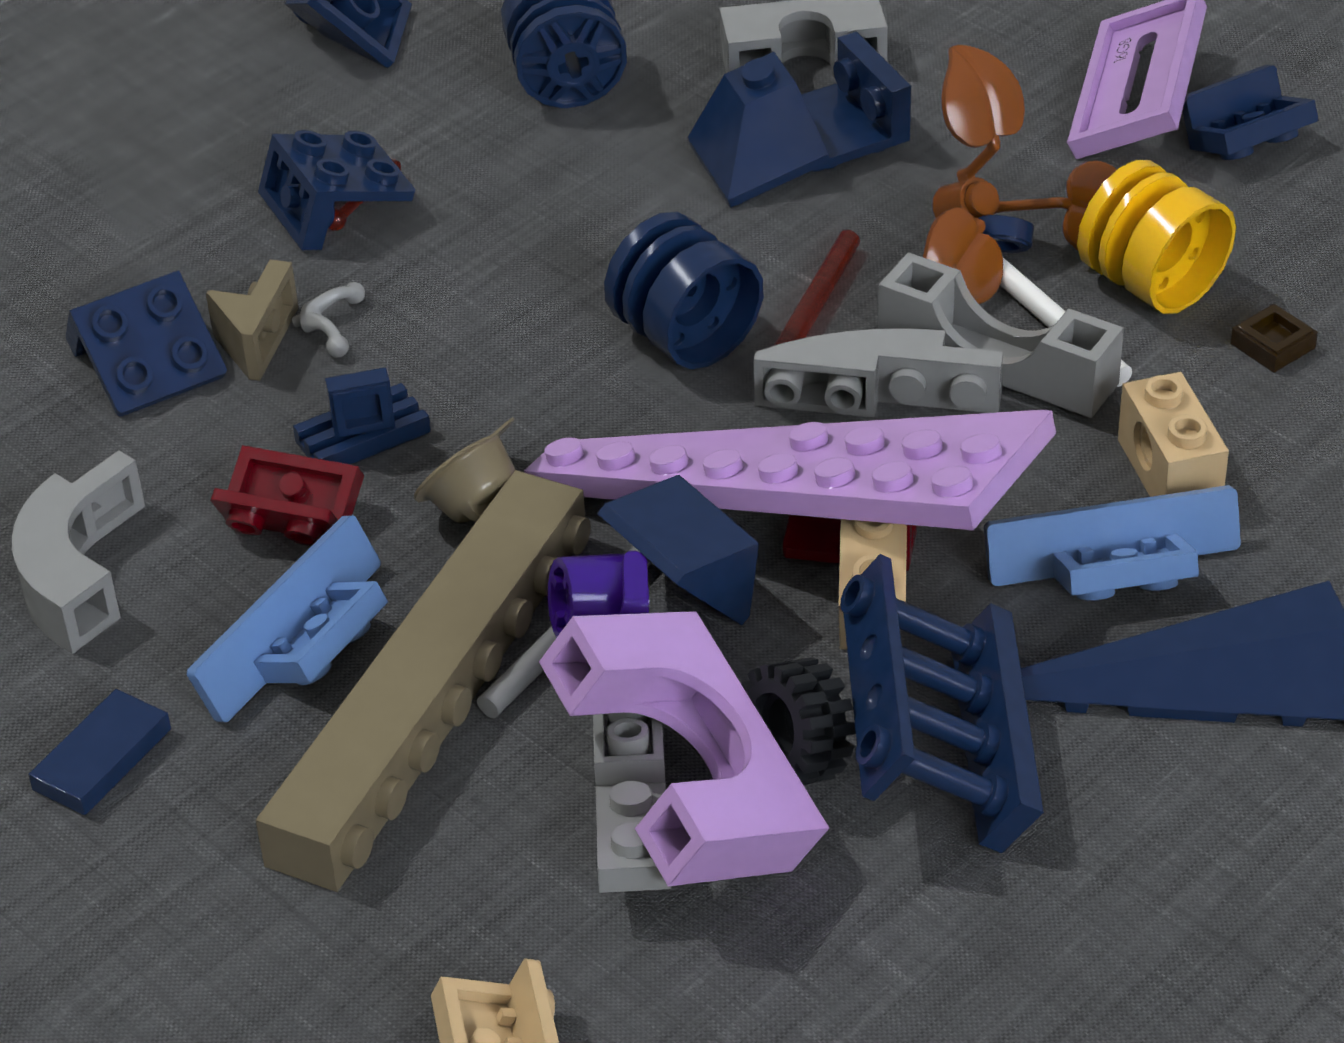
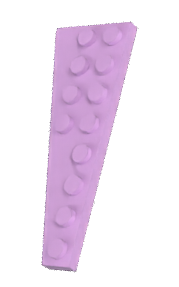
[524,410,1056,530]

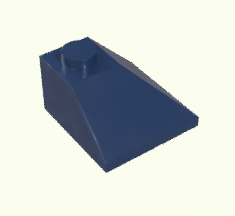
[285,0,412,68]
[687,52,831,208]

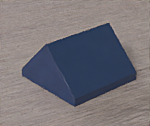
[597,475,759,625]

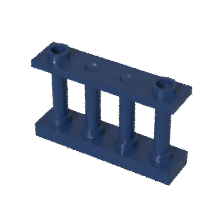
[840,554,1044,853]

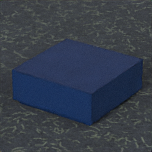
[325,367,395,438]

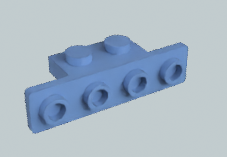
[984,485,1241,600]
[187,515,388,722]

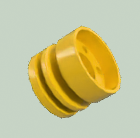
[1077,160,1236,314]

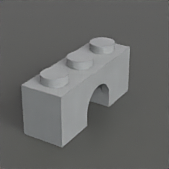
[719,0,888,73]

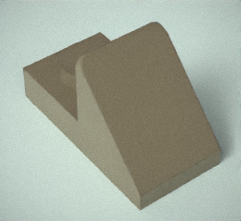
[206,259,299,381]

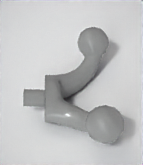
[292,282,365,358]

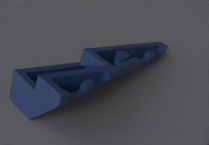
[1021,580,1344,727]

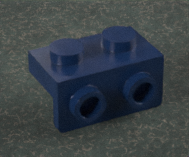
[1182,65,1319,160]

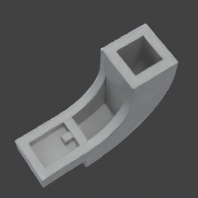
[12,450,145,654]

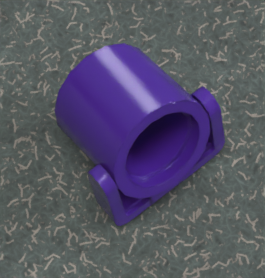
[548,551,649,638]

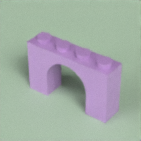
[539,611,829,887]

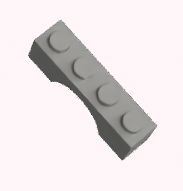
[878,252,1124,418]

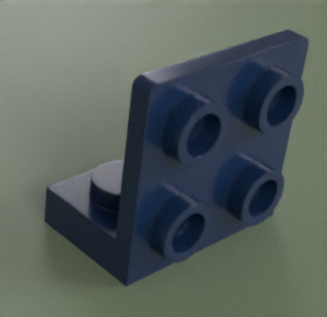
[801,31,911,172]
[258,130,416,250]
[65,270,227,416]

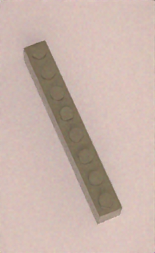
[255,470,591,892]

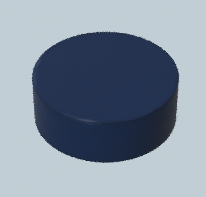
[978,215,1034,253]

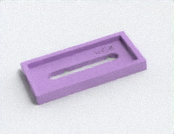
[1067,0,1207,160]

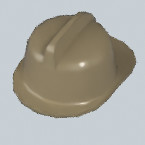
[413,417,516,524]

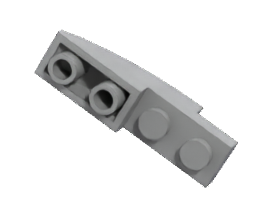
[754,328,1003,418]
[593,713,671,893]

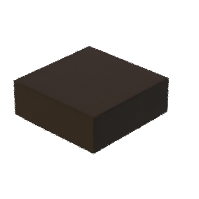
[1230,304,1318,373]

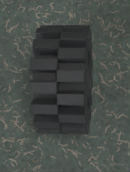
[741,658,856,785]

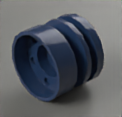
[501,0,627,108]
[604,212,764,369]

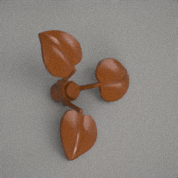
[923,45,1117,304]

